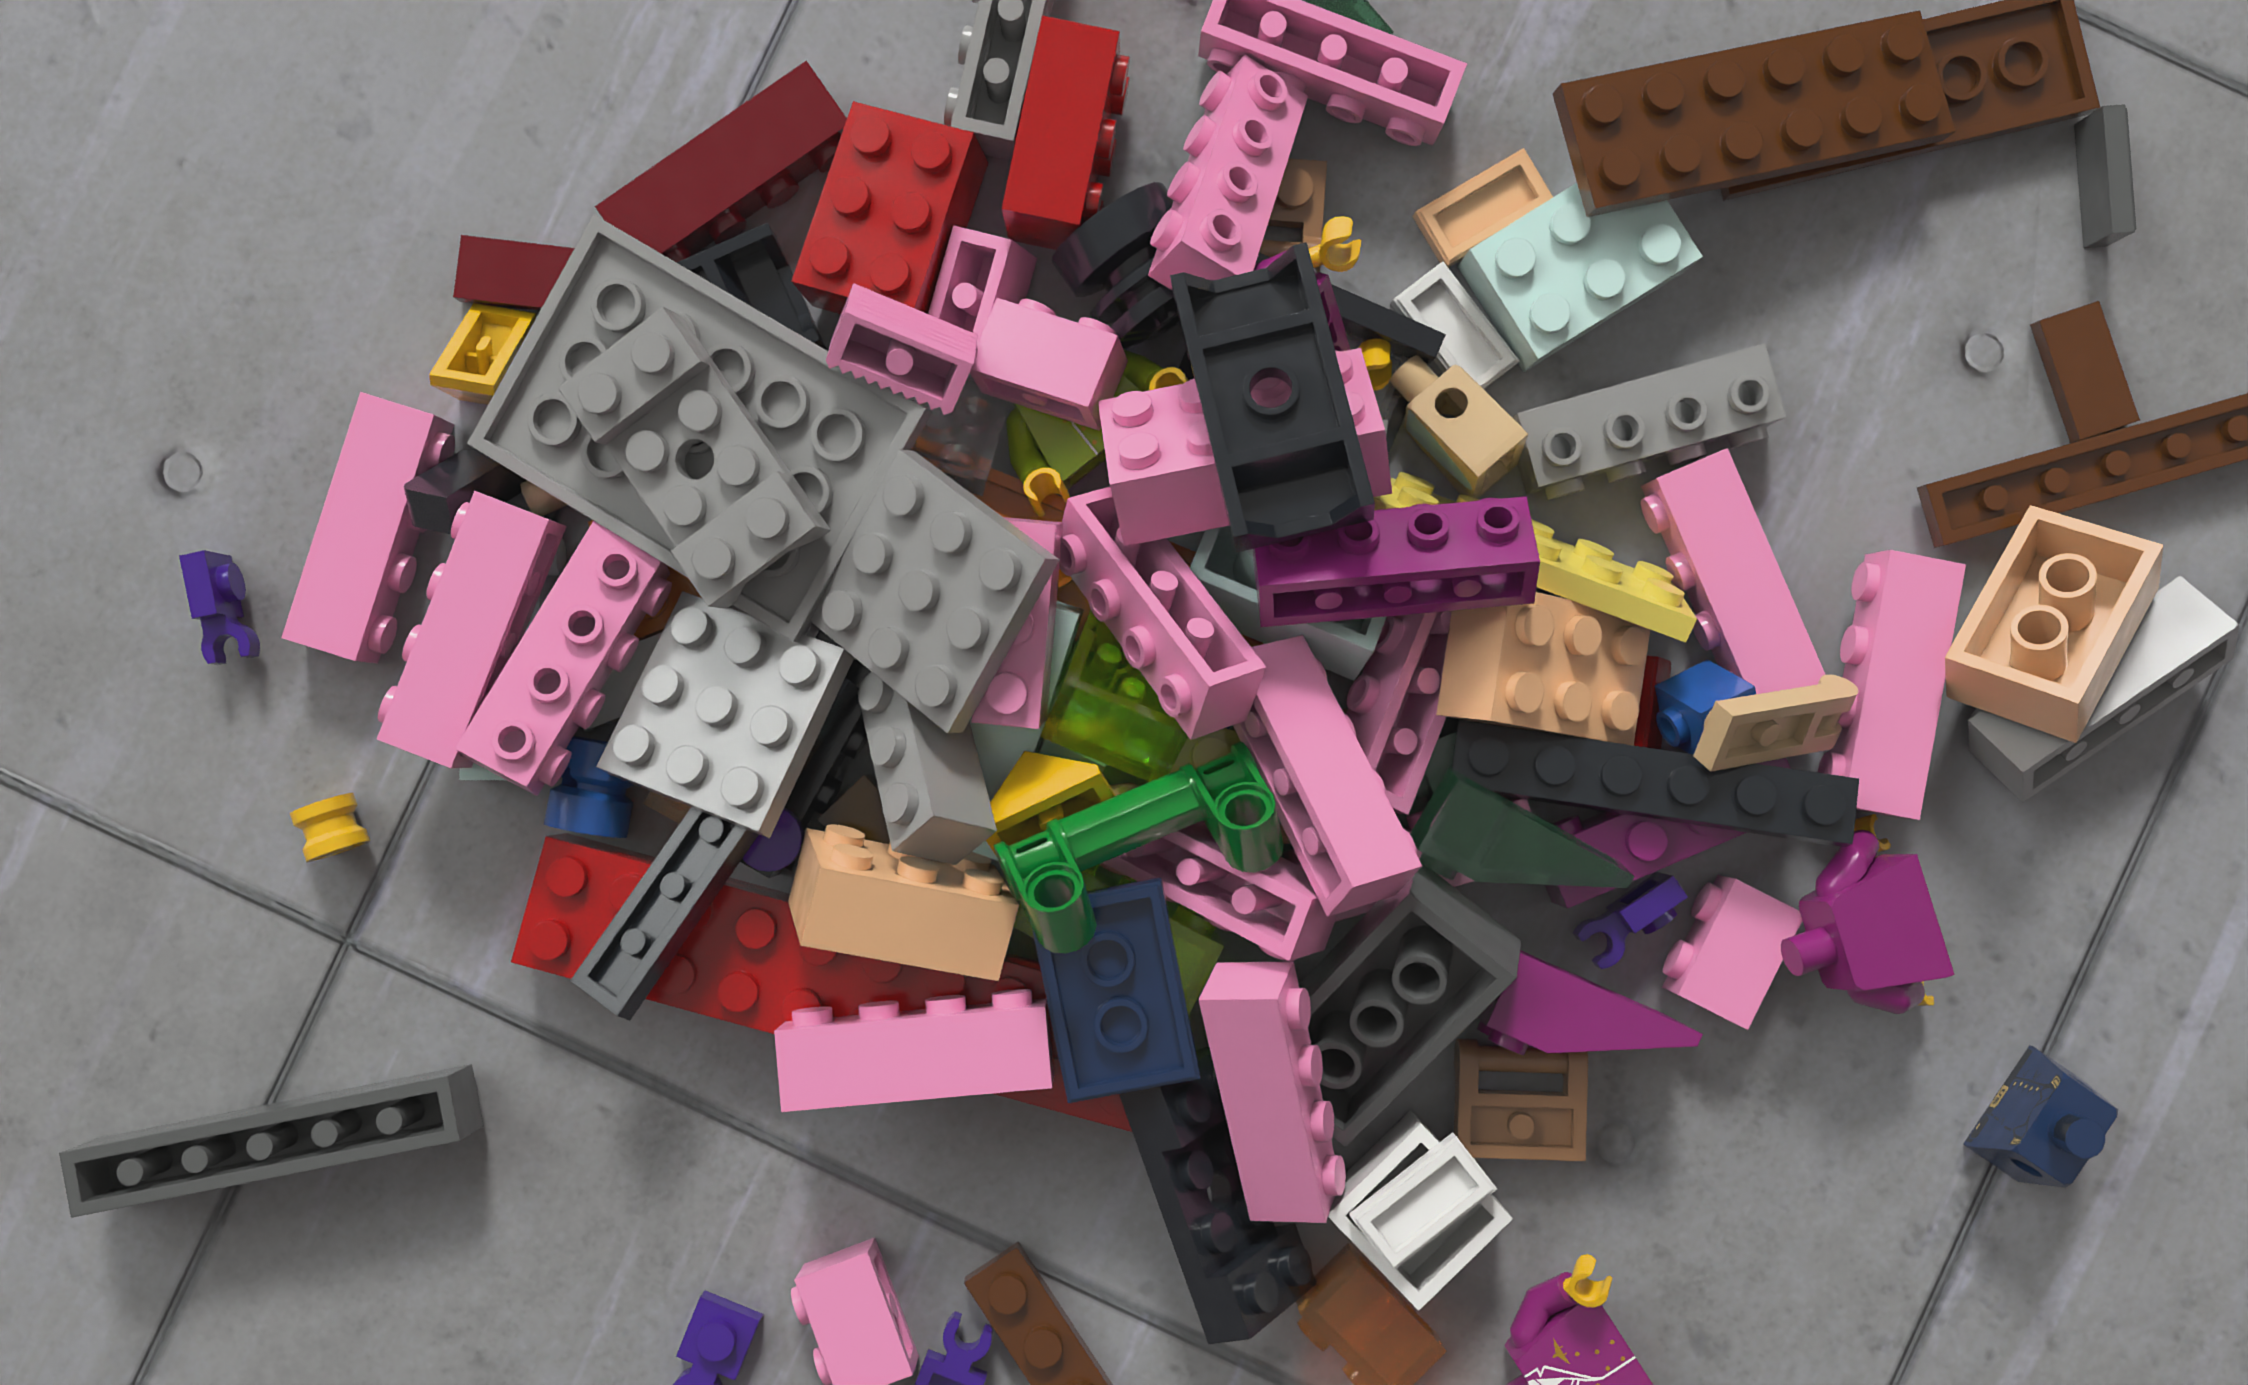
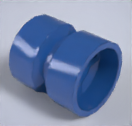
[544,736,634,838]

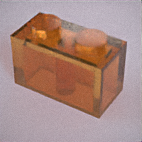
[1296,1243,1447,1385]

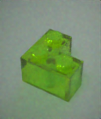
[1040,608,1188,782]

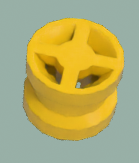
[290,793,370,863]

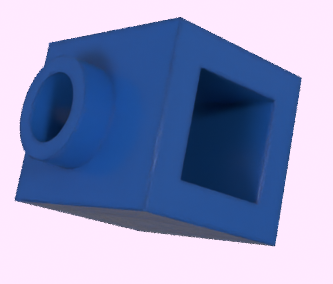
[1655,659,1756,754]

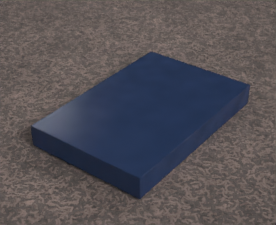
[1032,877,1201,1103]

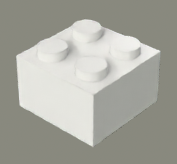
[1328,1110,1513,1311]

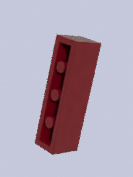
[595,60,847,263]

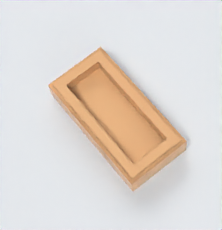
[1412,148,1553,268]

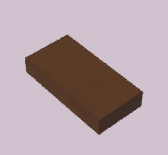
[2030,301,2140,443]

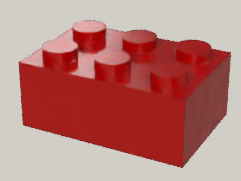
[1002,15,1130,250]
[791,101,988,314]

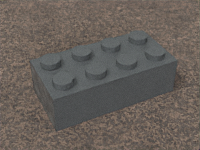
[1299,861,1521,1147]

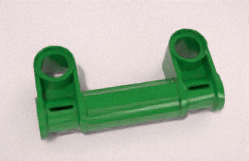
[994,741,1284,953]

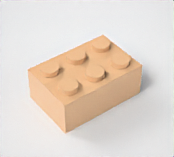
[1945,505,2163,743]
[1436,592,1650,745]
[788,824,1019,981]

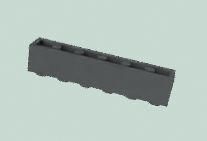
[59,1064,484,1218]

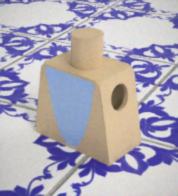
[1390,355,1528,499]

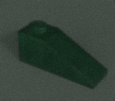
[1410,767,1635,888]

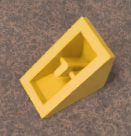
[429,303,536,405]
[986,751,1116,857]

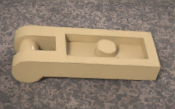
[1693,675,1859,771]

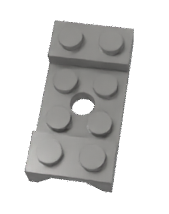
[558,307,831,609]

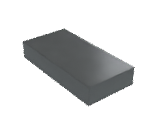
[2074,104,2136,248]

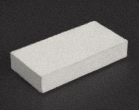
[1390,261,1520,389]
[1349,1132,1497,1271]

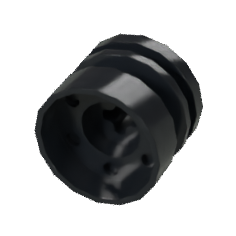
[1052,182,1180,350]

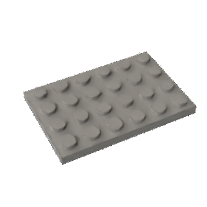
[467,214,932,642]

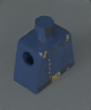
[1963,1045,2118,1188]

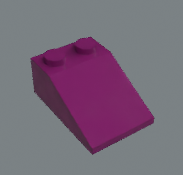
[1476,950,1703,1055]

